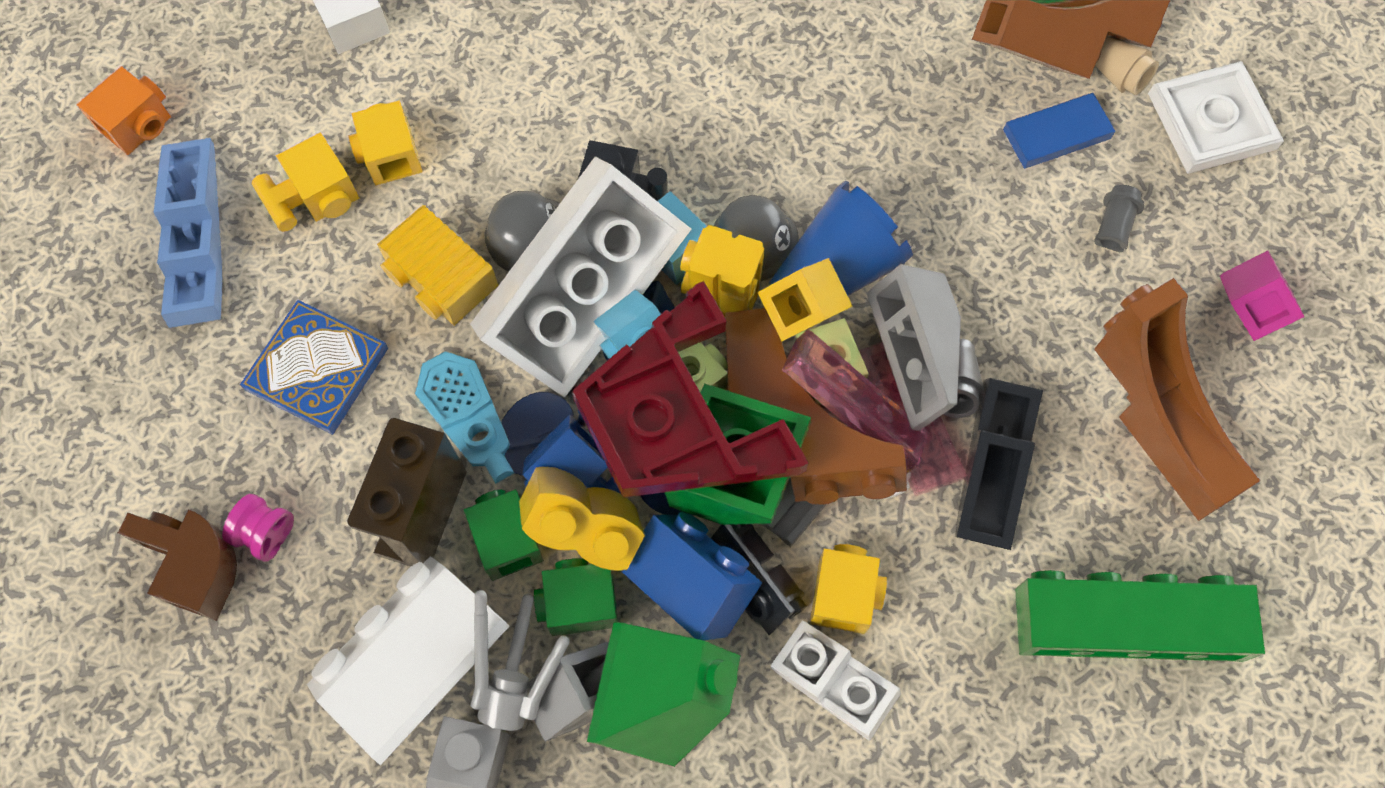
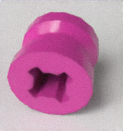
[222,494,294,562]

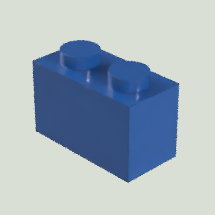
[620,512,762,641]

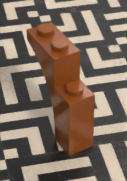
[972,0,1170,79]
[1094,278,1261,521]
[725,308,907,505]

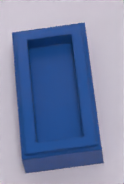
[1003,93,1115,169]

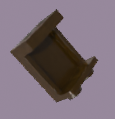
[347,418,467,567]

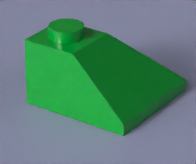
[665,383,811,525]
[587,622,741,767]

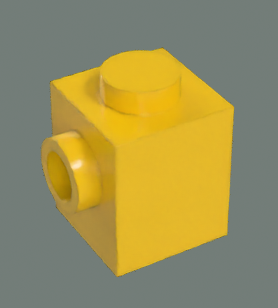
[348,100,423,186]
[757,258,853,341]
[810,544,887,634]

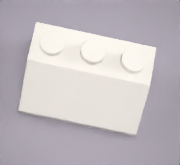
[307,556,509,765]

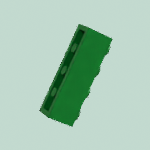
[1015,570,1265,662]

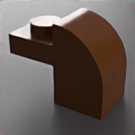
[117,509,237,621]

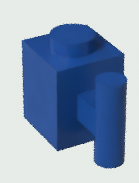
[522,414,621,494]

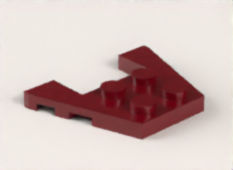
[573,281,809,497]

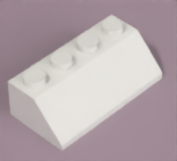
[470,157,692,398]

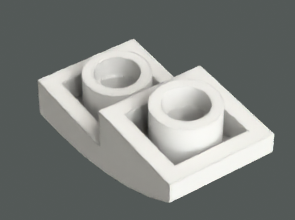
[771,620,901,741]

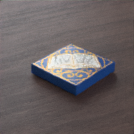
[240,300,388,435]

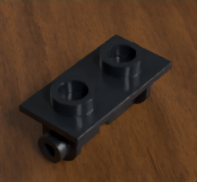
[711,524,807,635]

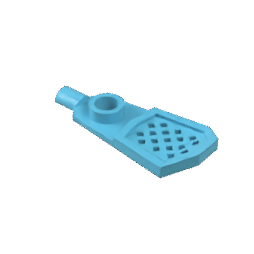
[415,351,514,484]

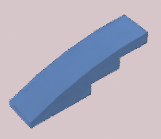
[154,138,223,328]

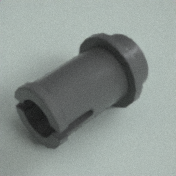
[1094,185,1145,253]

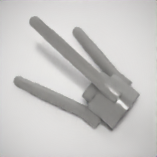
[470,590,569,731]

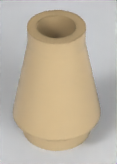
[1095,36,1159,95]

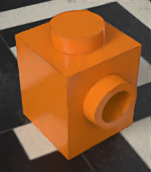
[76,66,171,155]

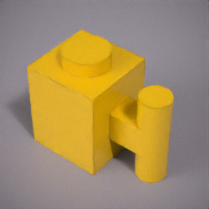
[251,132,360,232]

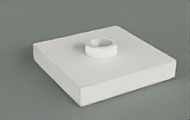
[1148,61,1284,174]

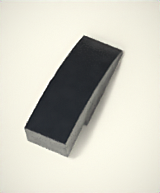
[955,378,1043,550]

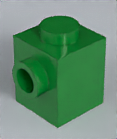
[463,489,544,581]
[534,558,618,636]

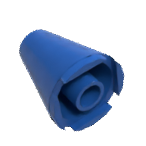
[769,181,913,296]

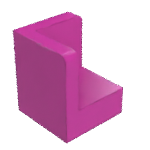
[1220,250,1305,341]

